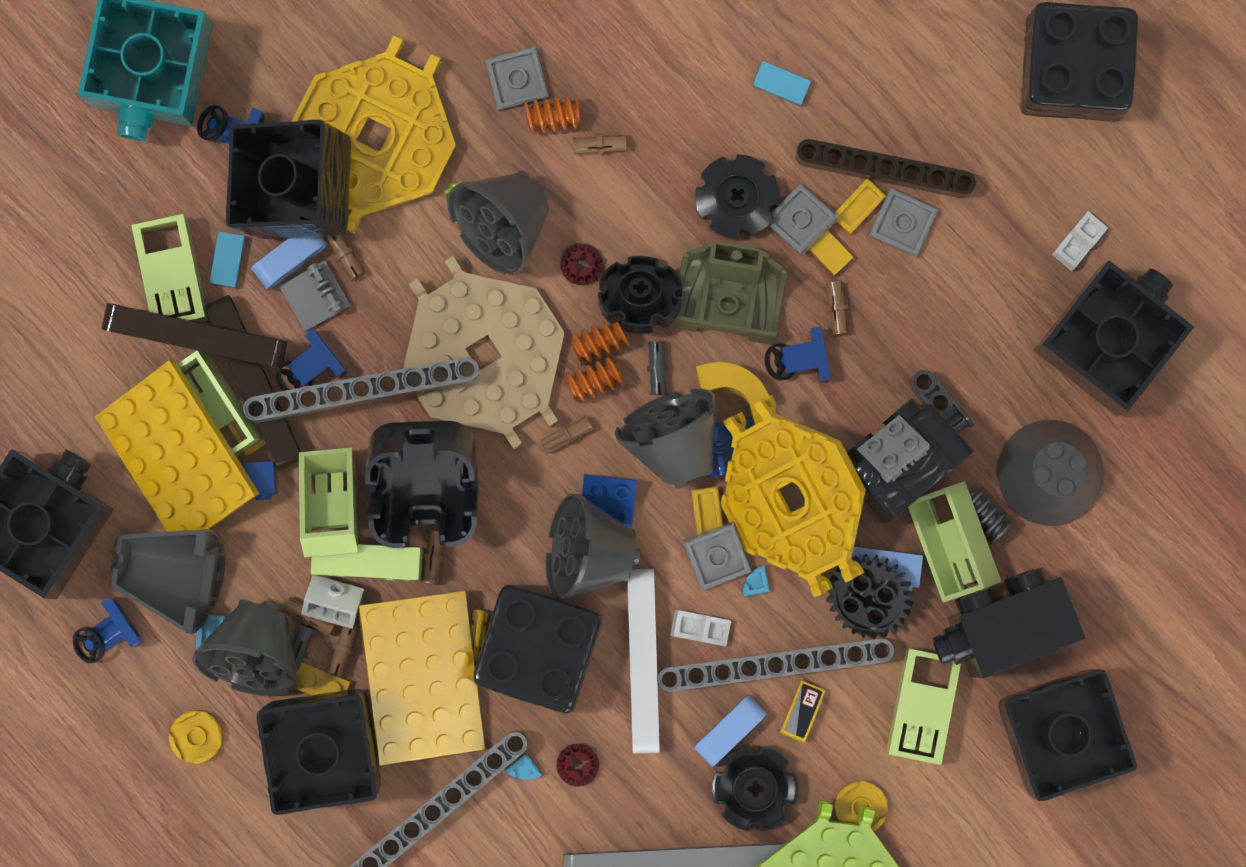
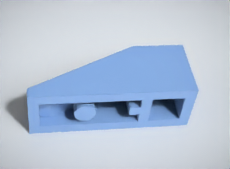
[852,547,923,591]

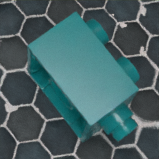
[78,0,214,142]

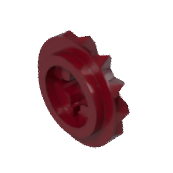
[560,243,603,285]
[556,744,599,787]

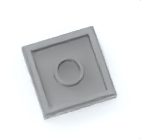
[485,46,549,111]
[768,183,838,257]
[868,188,939,258]
[683,522,751,591]

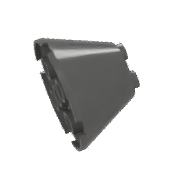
[447,170,550,274]
[615,389,717,489]
[997,420,1103,526]
[546,494,640,600]
[192,600,299,697]

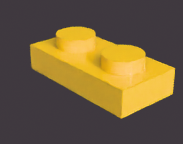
[297,662,351,695]

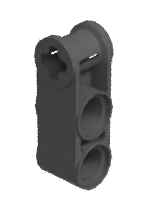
[910,370,974,434]

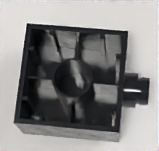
[1033,260,1194,416]
[0,449,114,599]
[932,567,1086,678]

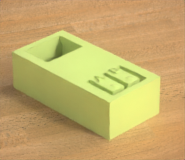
[131,214,209,322]
[178,350,263,457]
[299,447,358,557]
[908,481,1002,603]
[311,544,424,581]
[886,649,961,765]

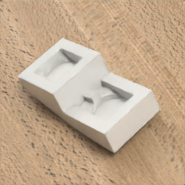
[1052,211,1108,271]
[670,610,731,647]

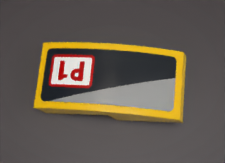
[780,680,826,743]

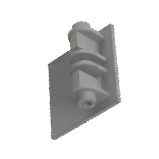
[279,260,351,332]
[857,415,930,483]

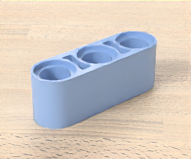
[251,236,328,290]
[694,694,768,767]

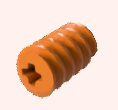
[525,95,580,134]
[572,321,630,366]
[566,357,625,402]

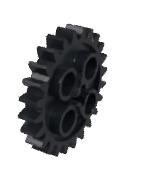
[827,554,914,639]

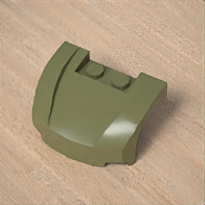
[670,242,787,345]

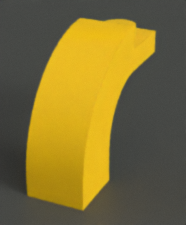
[695,362,769,425]

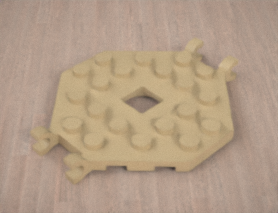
[403,256,565,450]

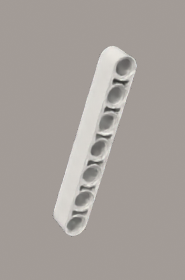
[628,569,659,754]

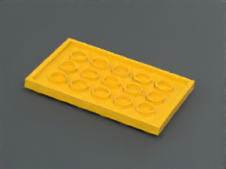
[94,359,260,531]
[358,590,485,765]

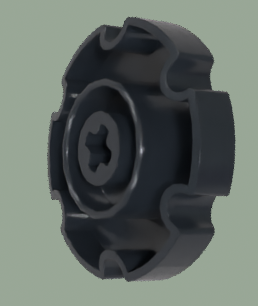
[695,154,780,240]
[598,256,683,334]
[712,746,798,831]

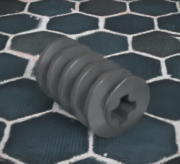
[969,487,1013,546]

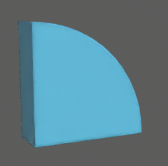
[743,565,770,597]
[505,753,542,780]

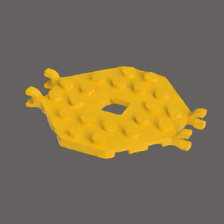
[291,35,456,234]
[720,395,866,598]

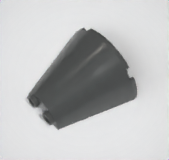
[110,529,225,634]

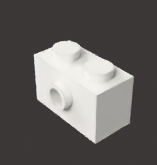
[301,575,364,629]

